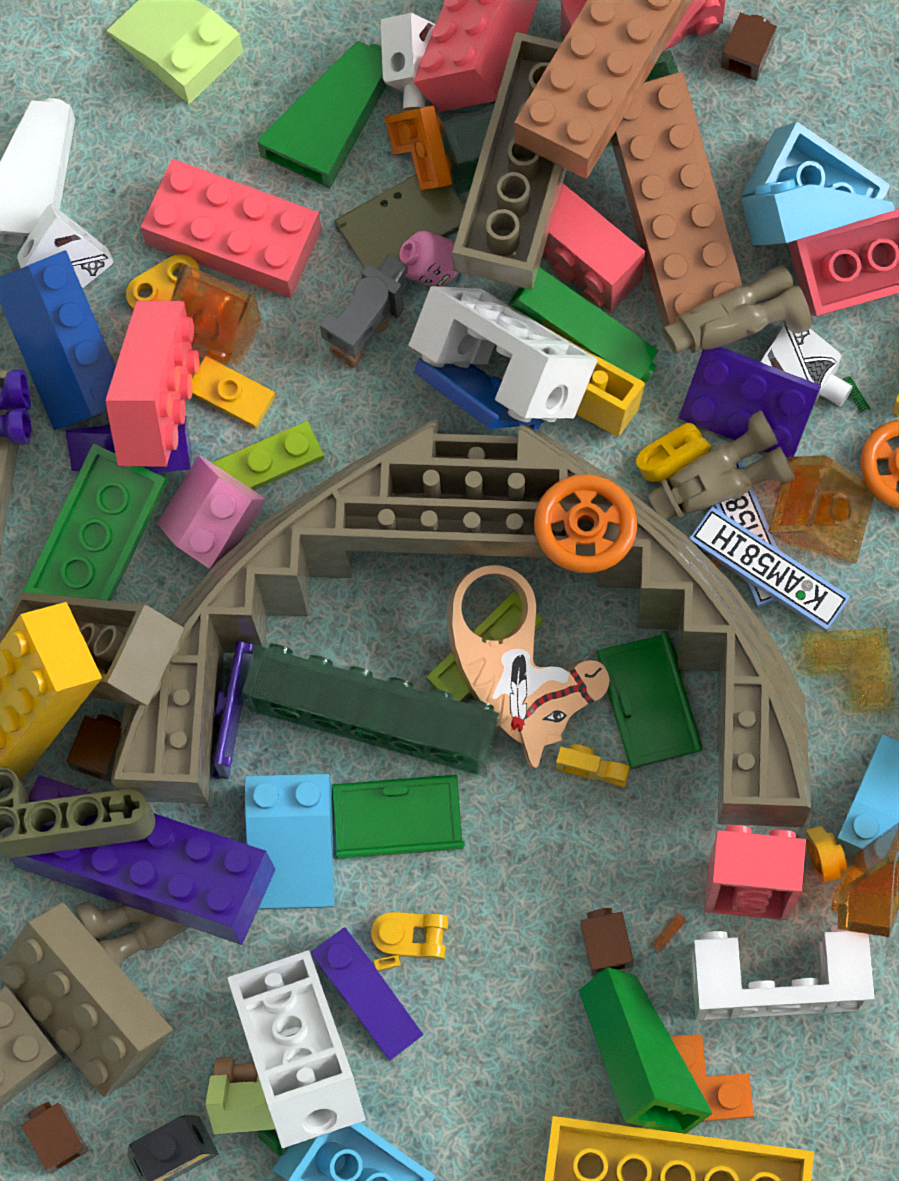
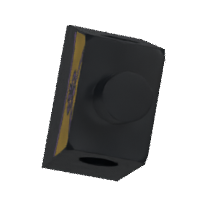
[127,1115,219,1181]

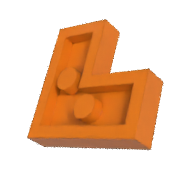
[384,105,452,191]
[670,1034,754,1122]

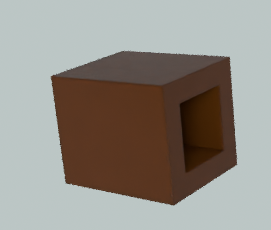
[721,12,777,81]
[66,714,122,782]
[580,908,634,976]
[21,1102,89,1173]

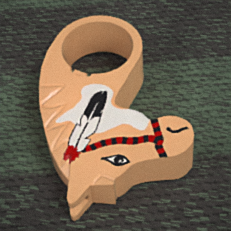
[447,565,610,768]

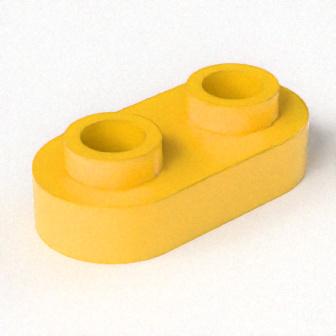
[126,254,201,310]
[804,826,847,883]

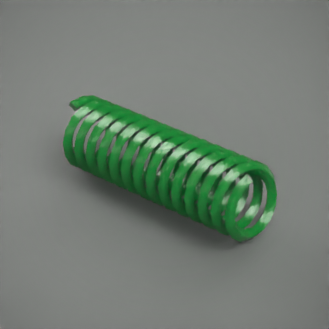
[842,376,871,413]
[257,1130,287,1156]

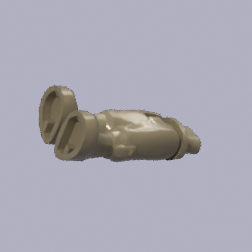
[662,266,811,354]
[647,410,796,520]
[76,901,190,968]

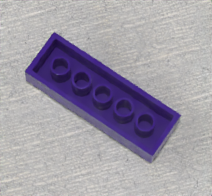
[10,775,276,945]

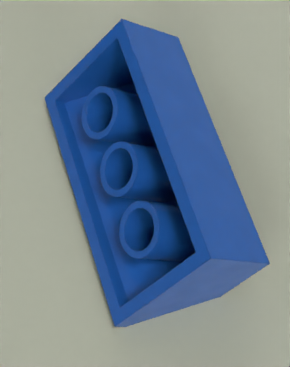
[0,250,116,430]

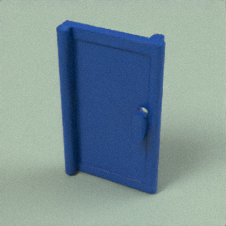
[414,358,545,431]

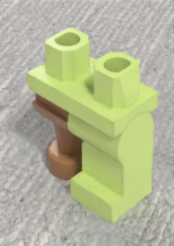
[205,1057,275,1134]

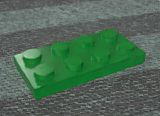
[23,443,169,601]

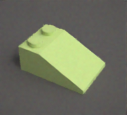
[106,0,243,104]

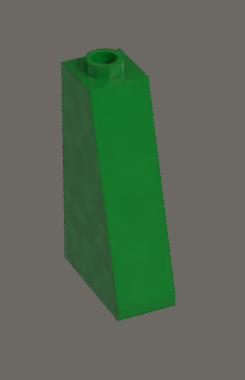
[257,41,387,188]
[508,267,659,383]
[578,967,712,1134]

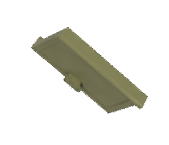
[334,174,465,269]

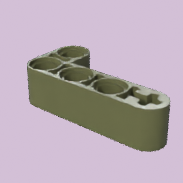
[0,767,156,858]

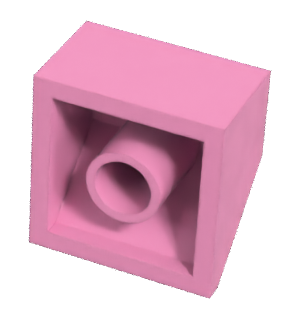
[157,455,266,569]

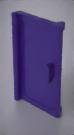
[212,641,254,779]

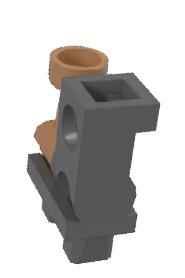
[319,254,410,368]

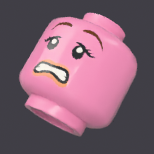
[400,230,458,287]

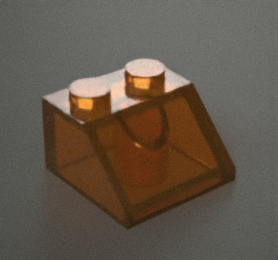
[171,263,262,364]
[768,455,874,563]
[832,823,899,937]

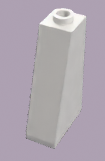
[0,98,75,246]

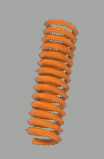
[652,913,686,952]

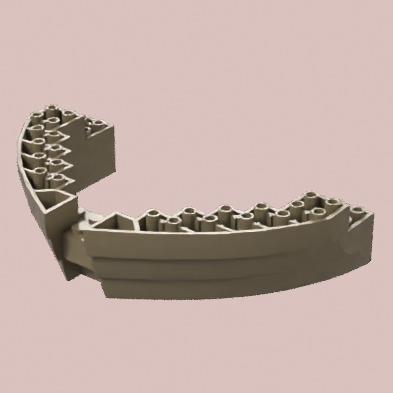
[111,418,811,827]

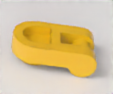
[636,423,712,482]
[371,912,449,960]

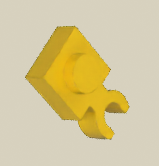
[556,744,630,788]

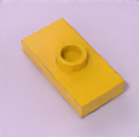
[192,356,276,429]

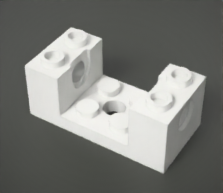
[408,286,598,422]
[691,924,874,1021]
[227,950,366,1149]

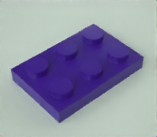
[679,347,821,462]

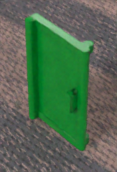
[596,631,703,769]
[332,774,465,859]

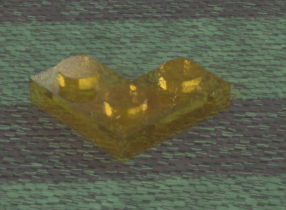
[803,628,895,713]

